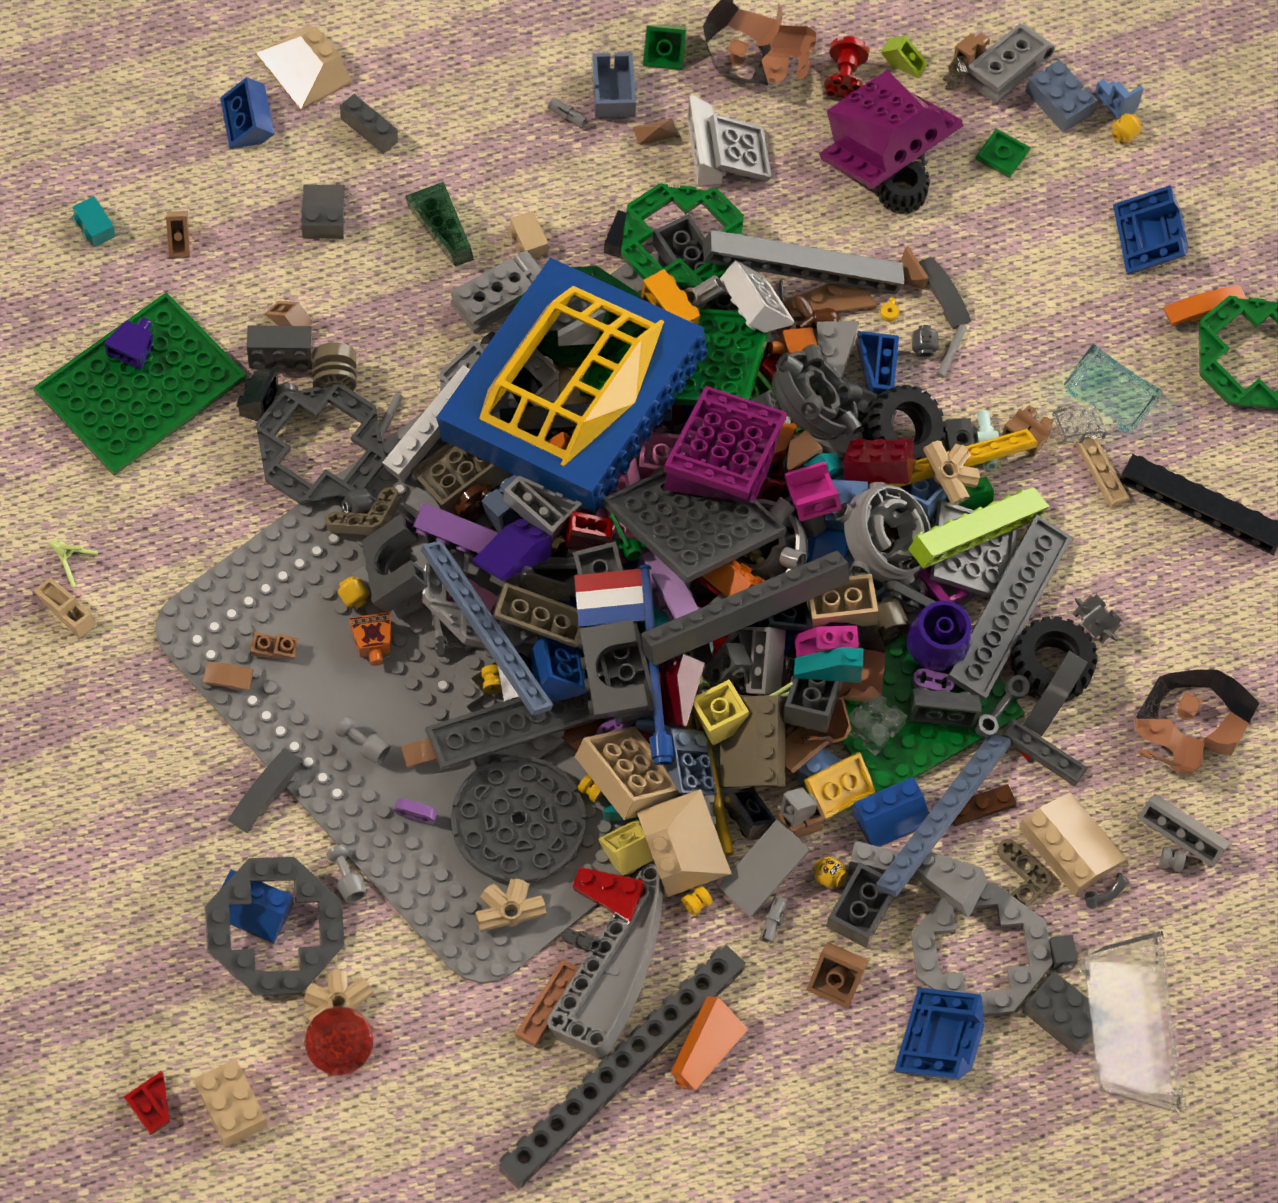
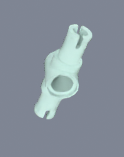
[975,410,999,470]

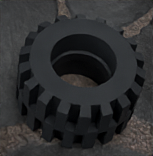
[877,161,930,214]

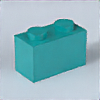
[72,196,116,247]

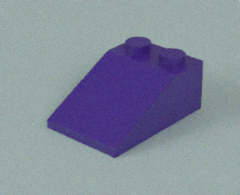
[473,519,552,581]

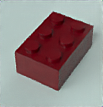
[843,438,916,484]

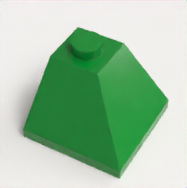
[643,24,687,70]

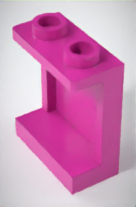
[784,462,842,522]
[794,626,859,657]

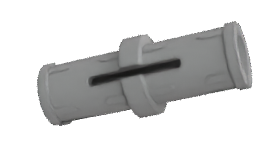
[548,97,588,129]
[759,896,787,944]

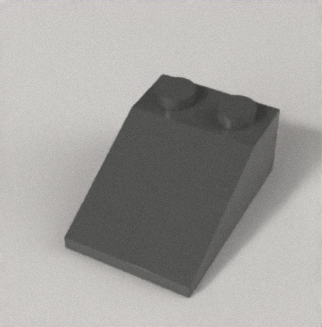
[301,184,345,239]

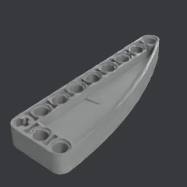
[547,864,664,1058]

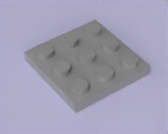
[709,114,772,182]

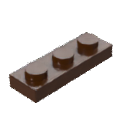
[953,784,1017,826]

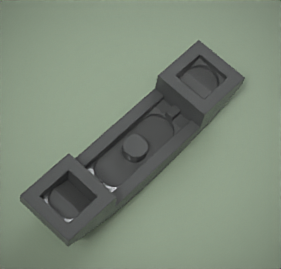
[919,257,971,329]
[1023,651,1088,736]

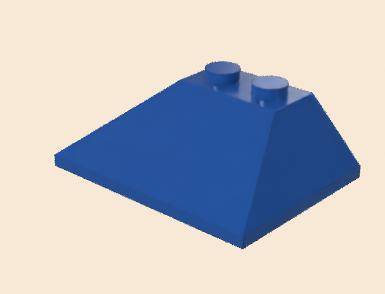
[1113,185,1189,275]
[894,988,984,1080]

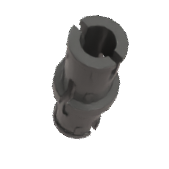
[562,928,601,952]

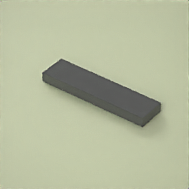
[1002,719,1088,786]

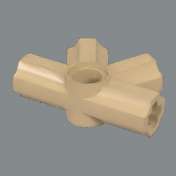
[923,440,980,505]
[475,878,547,932]
[304,969,374,1033]

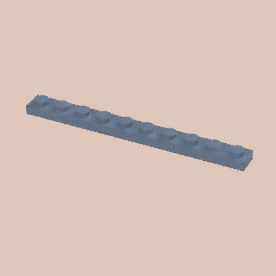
[421,540,553,716]
[876,734,1011,897]

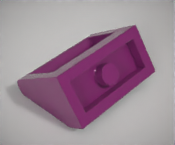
[915,566,969,604]

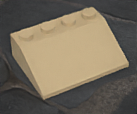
[575,726,679,820]
[1019,792,1127,897]

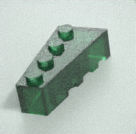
[405,182,474,267]

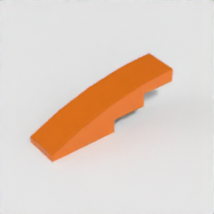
[1163,285,1247,327]

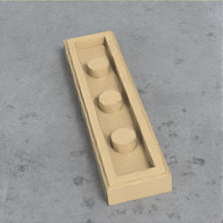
[1072,430,1130,508]

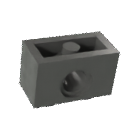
[943,418,976,452]

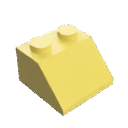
[692,680,750,745]
[598,819,654,876]

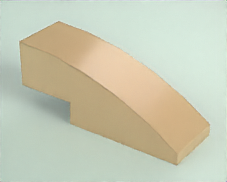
[33,577,97,638]

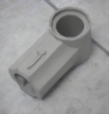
[684,275,725,309]

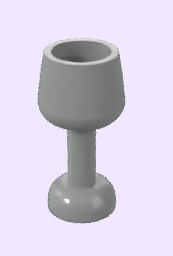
[336,716,391,764]
[326,845,366,903]

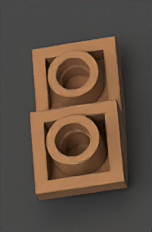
[249,632,299,660]
[203,661,254,691]
[401,738,437,768]

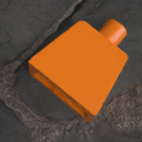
[768,328,817,357]

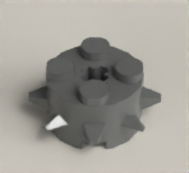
[1072,594,1122,644]

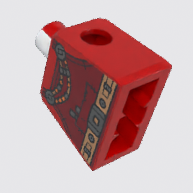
[565,511,612,552]

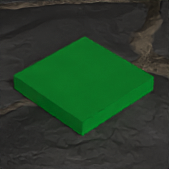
[975,128,1031,178]

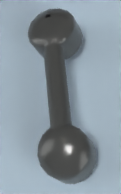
[974,675,1030,738]

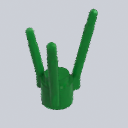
[610,513,646,561]

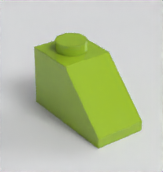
[880,35,928,78]

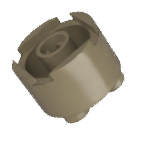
[870,599,910,646]

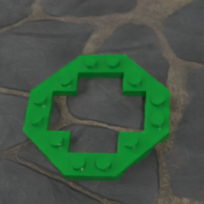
[621,183,744,288]
[1199,295,1278,410]

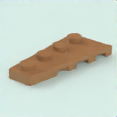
[783,283,876,321]

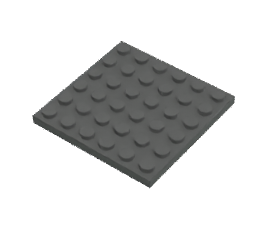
[602,470,787,584]

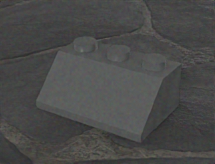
[908,687,982,728]

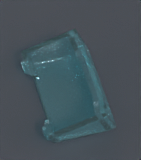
[1063,344,1164,434]

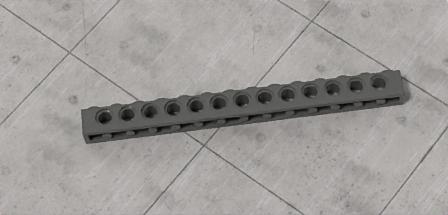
[499,945,746,1190]

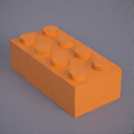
[703,559,765,597]

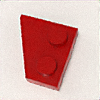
[123,1071,170,1136]

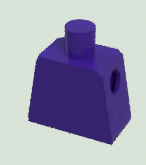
[104,317,153,370]

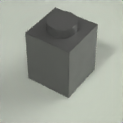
[1049,935,1078,972]

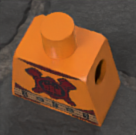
[349,612,391,666]

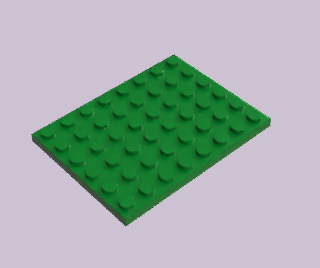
[33,292,247,476]
[579,308,770,406]
[840,635,1025,793]

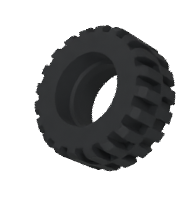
[861,385,946,460]
[1011,616,1098,702]

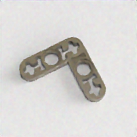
[325,487,400,535]
[997,839,1052,907]

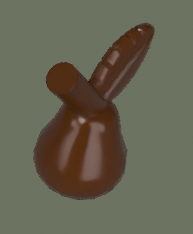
[795,294,839,329]

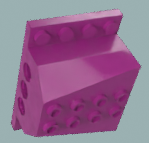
[819,69,963,189]
[663,386,787,504]

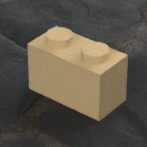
[508,211,549,258]

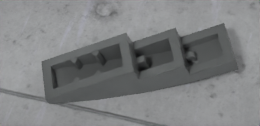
[228,748,303,833]

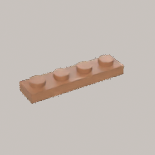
[515,959,579,1048]

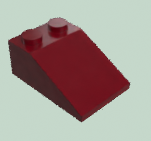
[658,654,705,727]

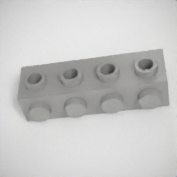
[1138,794,1231,867]

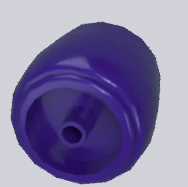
[906,600,972,672]

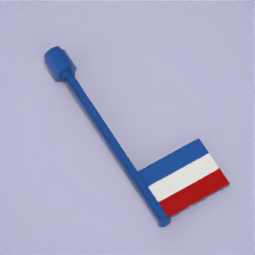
[574,564,674,765]

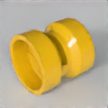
[481,665,502,694]
[578,774,604,803]
[681,885,713,917]

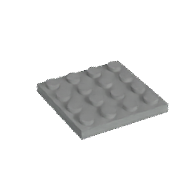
[930,500,1017,598]

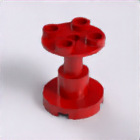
[824,36,870,98]

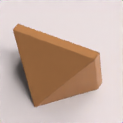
[633,118,678,145]
[900,246,929,289]

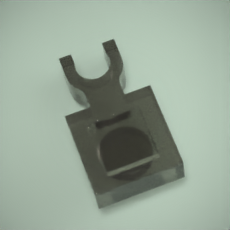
[943,56,968,90]

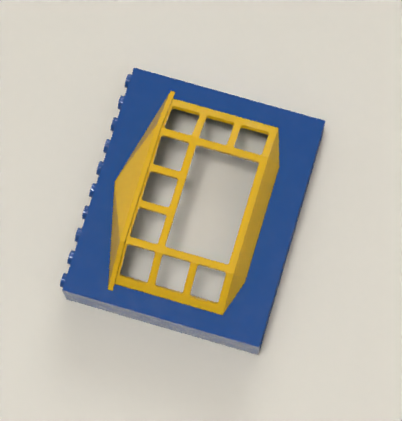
[436,258,707,514]

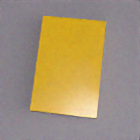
[803,752,876,819]

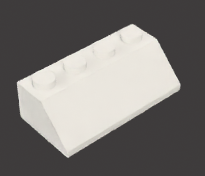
[687,95,726,186]
[720,260,795,333]

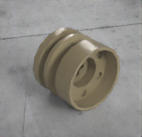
[312,343,357,391]

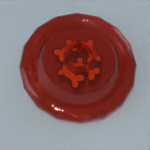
[304,1006,374,1076]

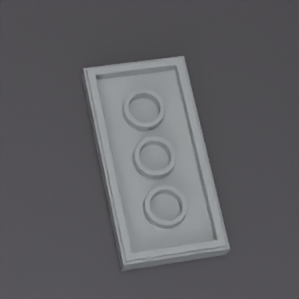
[718,819,811,917]

